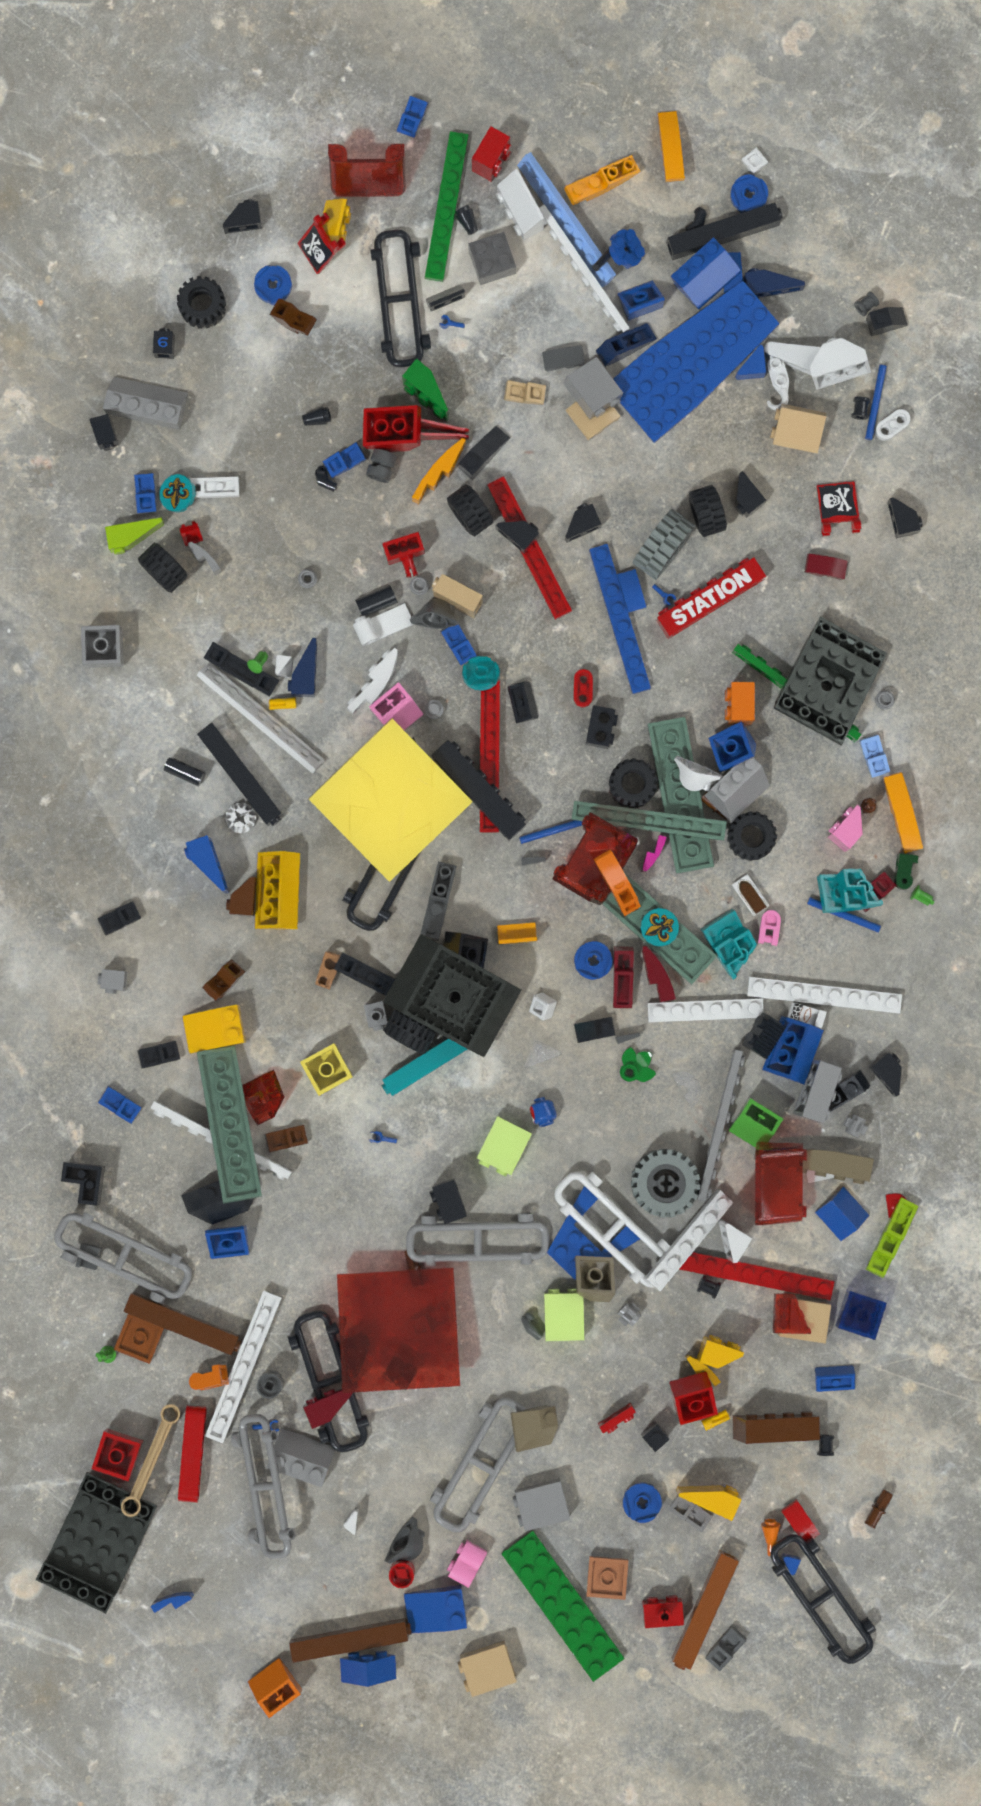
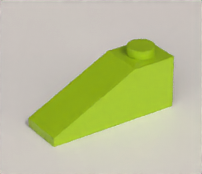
[105,517,164,555]

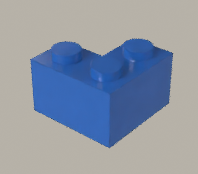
[340,1651,397,1687]

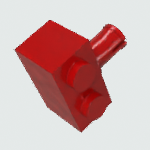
[382,532,425,578]
[642,1595,684,1628]

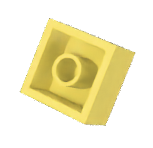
[300,1043,353,1096]

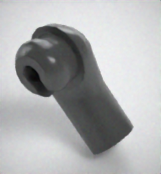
[521,1312,543,1340]

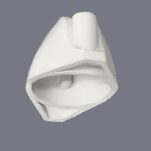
[674,756,722,791]

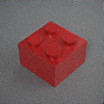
[472,126,512,182]
[669,1371,718,1425]
[91,1428,144,1481]

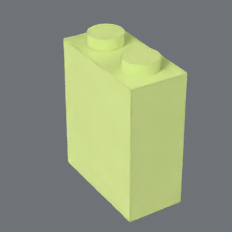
[477,1116,532,1177]
[544,1288,584,1341]

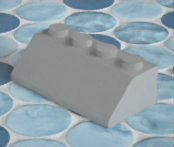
[103,377,188,430]

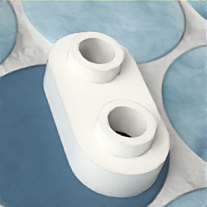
[875,409,910,441]

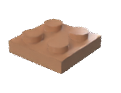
[586,1556,629,1600]

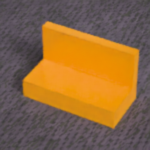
[497,922,537,945]

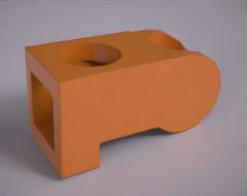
[189,1364,229,1390]

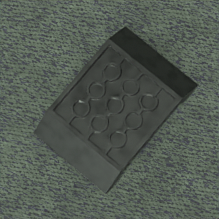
[36,1472,157,1614]

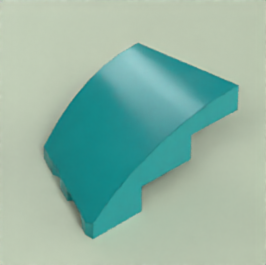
[817,869,883,913]
[701,909,757,980]

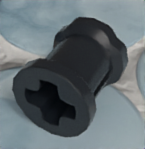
[851,396,870,420]
[697,1275,721,1299]
[817,1434,834,1456]

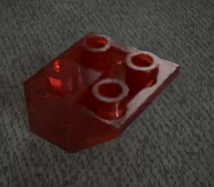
[242,1070,285,1126]

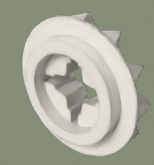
[225,803,256,833]

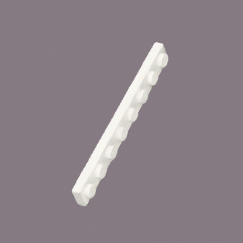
[539,204,630,333]
[196,663,325,774]
[747,977,902,1014]
[151,1101,293,1180]
[205,1290,282,1443]

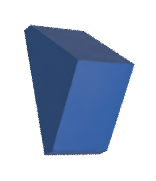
[735,344,766,380]

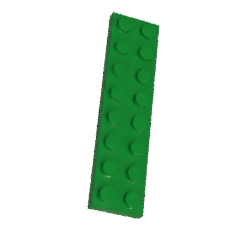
[501,1530,625,1682]

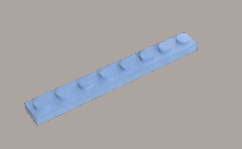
[517,152,616,287]

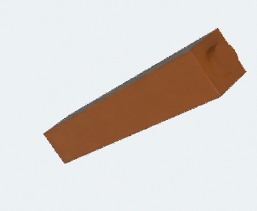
[671,1550,739,1670]

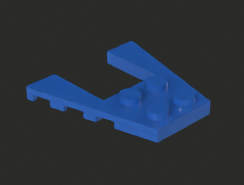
[547,1186,640,1280]

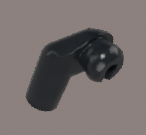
[685,207,707,231]
[315,466,337,492]

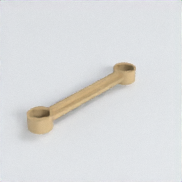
[121,1404,180,1517]

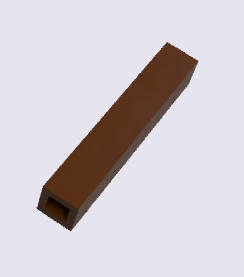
[123,1292,242,1355]
[289,1618,412,1663]

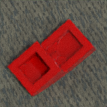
[781,1499,820,1541]

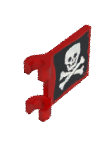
[297,212,346,274]
[816,481,862,537]

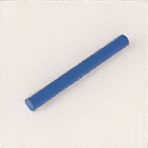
[865,365,887,440]
[519,820,589,844]
[807,897,881,932]

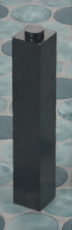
[666,202,783,261]
[197,723,283,826]

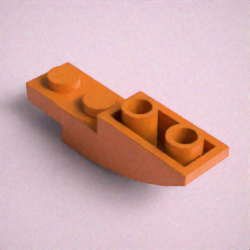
[594,849,641,916]

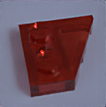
[773,1293,811,1334]

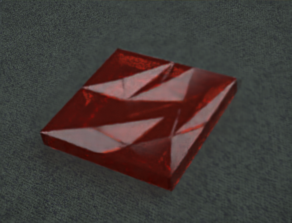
[337,1268,460,1393]

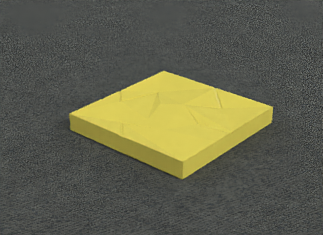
[308,718,473,882]

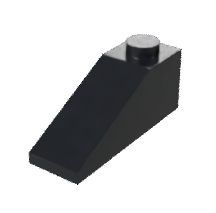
[458,426,510,481]

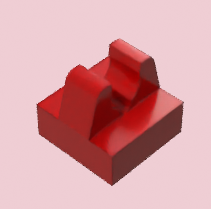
[179,521,203,546]

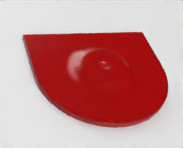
[886,1193,907,1218]

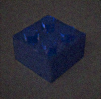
[835,1289,887,1340]

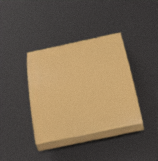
[566,402,621,440]

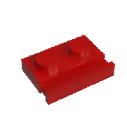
[598,1402,636,1434]

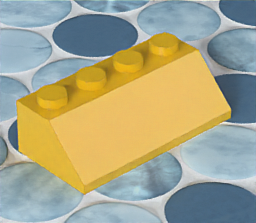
[255,851,300,930]

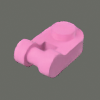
[758,910,781,946]

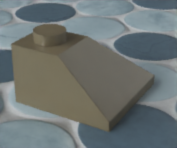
[575,1256,615,1302]
[510,1405,558,1452]

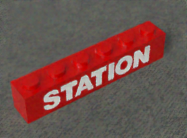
[656,557,766,639]

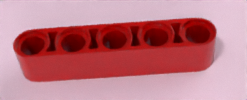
[178,1405,207,1503]

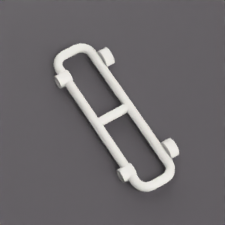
[554,1171,670,1288]

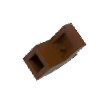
[269,298,317,336]
[202,959,245,1001]

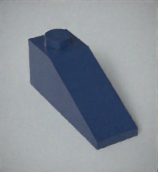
[744,268,805,298]
[596,323,657,367]
[288,638,317,697]

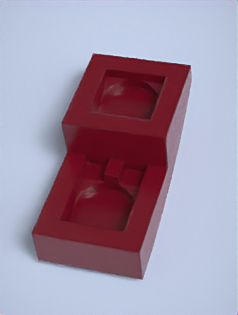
[804,553,848,580]
[863,872,897,912]

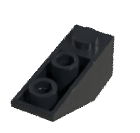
[829,1070,871,1112]

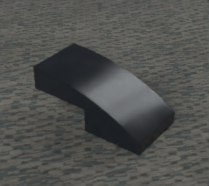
[97,901,141,936]
[137,1041,180,1069]

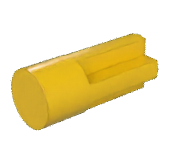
[269,697,297,710]
[701,1409,730,1431]

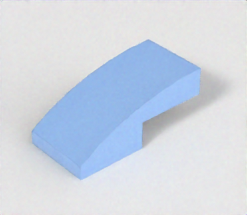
[859,734,890,778]

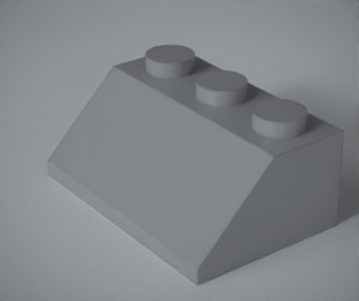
[704,757,770,823]
[793,1060,842,1123]
[267,1428,335,1487]

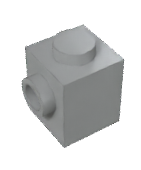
[98,969,128,994]
[364,1001,388,1031]

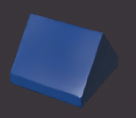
[782,1553,801,1576]

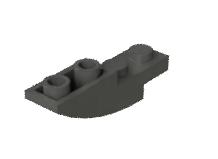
[420,861,457,942]

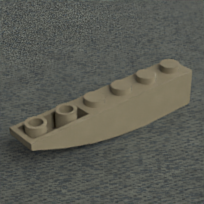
[754,1149,874,1185]

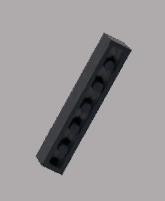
[431,740,526,841]

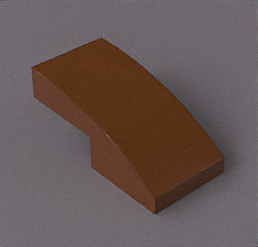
[264,1125,308,1153]

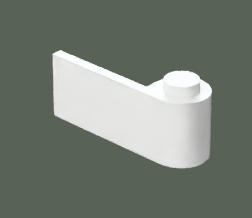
[353,603,414,646]

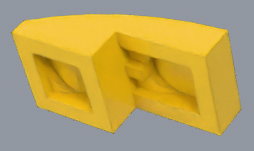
[685,1354,721,1386]

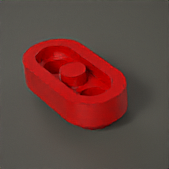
[573,669,593,708]

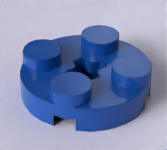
[730,174,768,213]
[609,229,645,269]
[254,265,292,305]
[574,941,613,980]
[622,1482,662,1523]

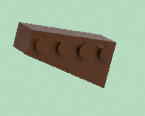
[733,1411,820,1444]

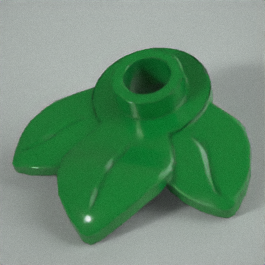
[620,1047,656,1082]

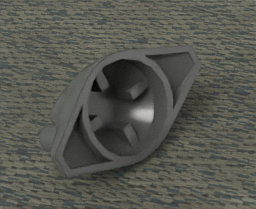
[410,599,459,629]
[385,1516,425,1564]

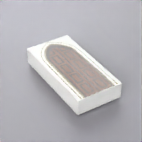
[731,874,769,916]

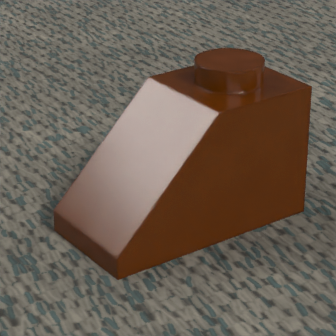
[226,877,257,917]

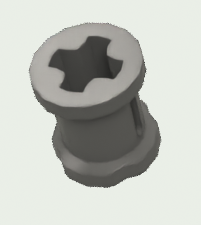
[854,291,880,316]

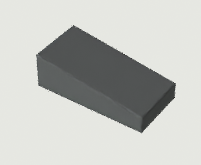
[522,857,546,866]
[615,1033,641,1044]

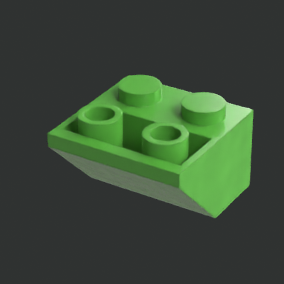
[728,1098,783,1151]

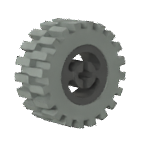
[632,509,695,580]
[631,1149,700,1218]

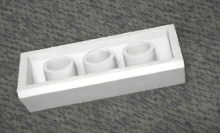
[718,1219,752,1263]

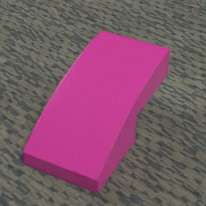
[641,835,666,872]

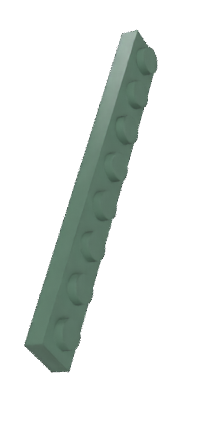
[571,801,727,841]

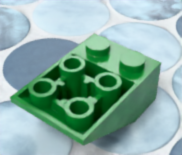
[402,359,449,421]

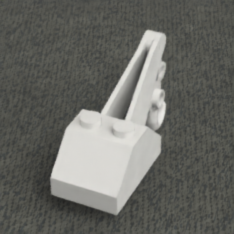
[764,338,871,411]

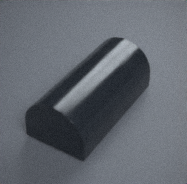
[355,585,398,617]
[164,757,206,787]

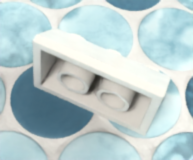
[496,169,544,240]

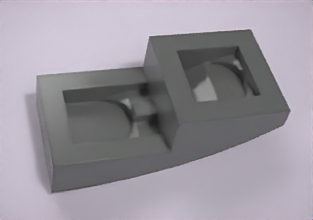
[542,346,585,372]
[705,1626,747,1671]

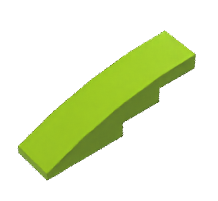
[865,1197,918,1278]

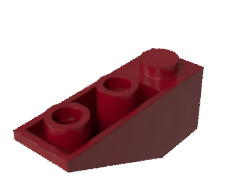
[303,1381,358,1429]

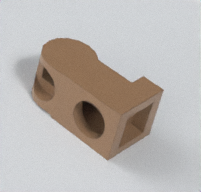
[315,951,340,990]

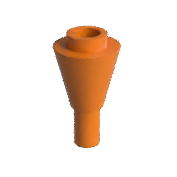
[761,1519,780,1556]

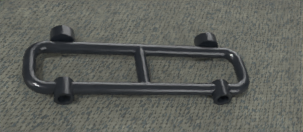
[370,229,431,368]
[342,854,419,931]
[287,1310,370,1453]
[770,1534,876,1664]

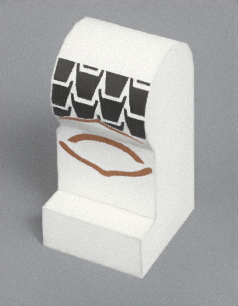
[787,1002,827,1029]

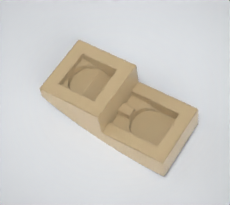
[504,380,546,405]

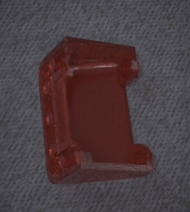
[328,144,406,197]
[552,812,638,905]
[755,1142,807,1226]

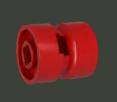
[389,1560,415,1589]

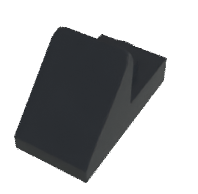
[574,1017,616,1043]

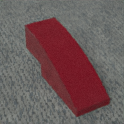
[613,946,634,1008]
[642,946,676,1003]

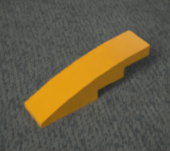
[658,111,685,182]
[412,438,466,504]
[883,772,923,854]

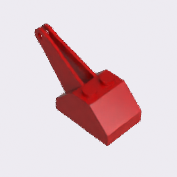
[363,405,469,452]

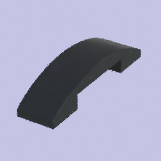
[204,642,279,697]
[334,952,395,996]

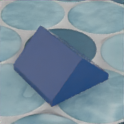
[617,280,665,321]
[708,722,757,772]
[815,1186,870,1241]
[205,1225,249,1259]

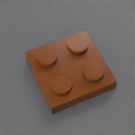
[114,1314,165,1364]

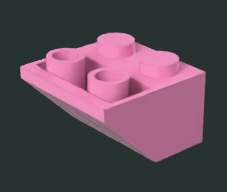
[369,682,424,730]
[828,805,863,852]

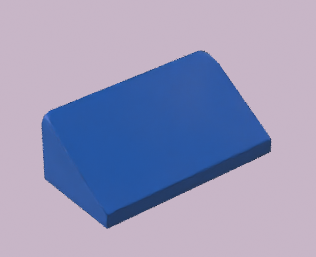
[815,1365,855,1392]

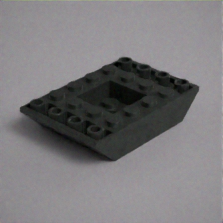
[773,616,887,746]
[383,934,522,1057]

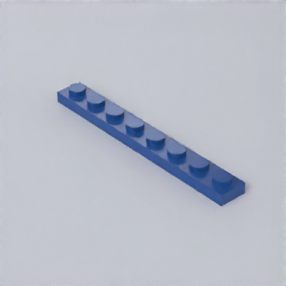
[589,544,651,695]

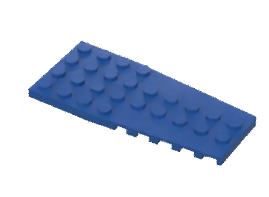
[613,281,779,444]

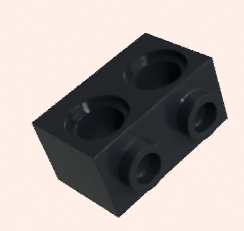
[585,705,618,749]

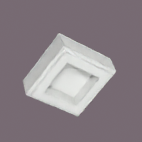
[741,147,768,175]

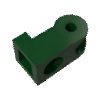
[894,853,919,890]

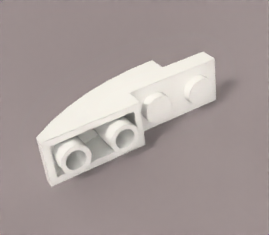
[347,648,398,715]

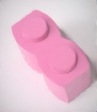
[447,1540,487,1588]

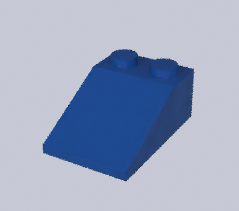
[184,835,230,894]
[404,1584,467,1633]

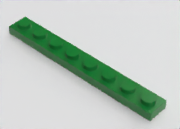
[425,131,469,282]
[732,644,862,743]

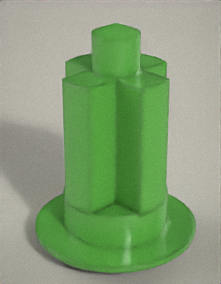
[247,651,268,674]
[910,885,935,906]
[95,1346,116,1363]

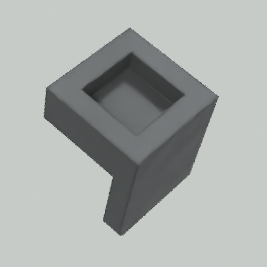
[75,1243,103,1270]

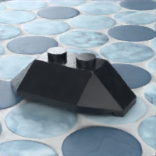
[181,1181,254,1225]

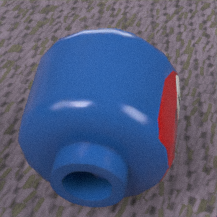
[529,1097,557,1127]

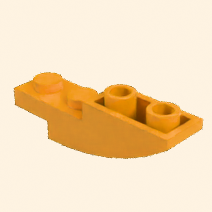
[564,155,640,205]

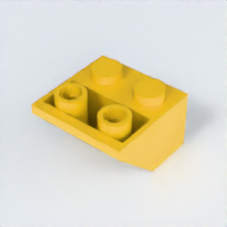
[322,198,351,242]
[697,1335,744,1369]

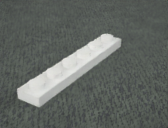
[647,998,764,1022]
[645,1189,733,1292]

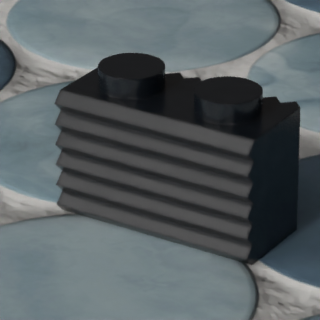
[742,1012,786,1059]

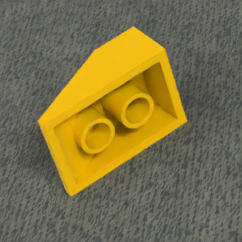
[182,1005,246,1054]
[676,1485,742,1521]

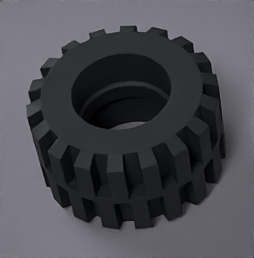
[177,276,226,329]
[447,484,493,537]
[689,485,727,537]
[138,542,188,593]
[609,758,658,808]
[727,811,777,861]
[383,1010,436,1053]

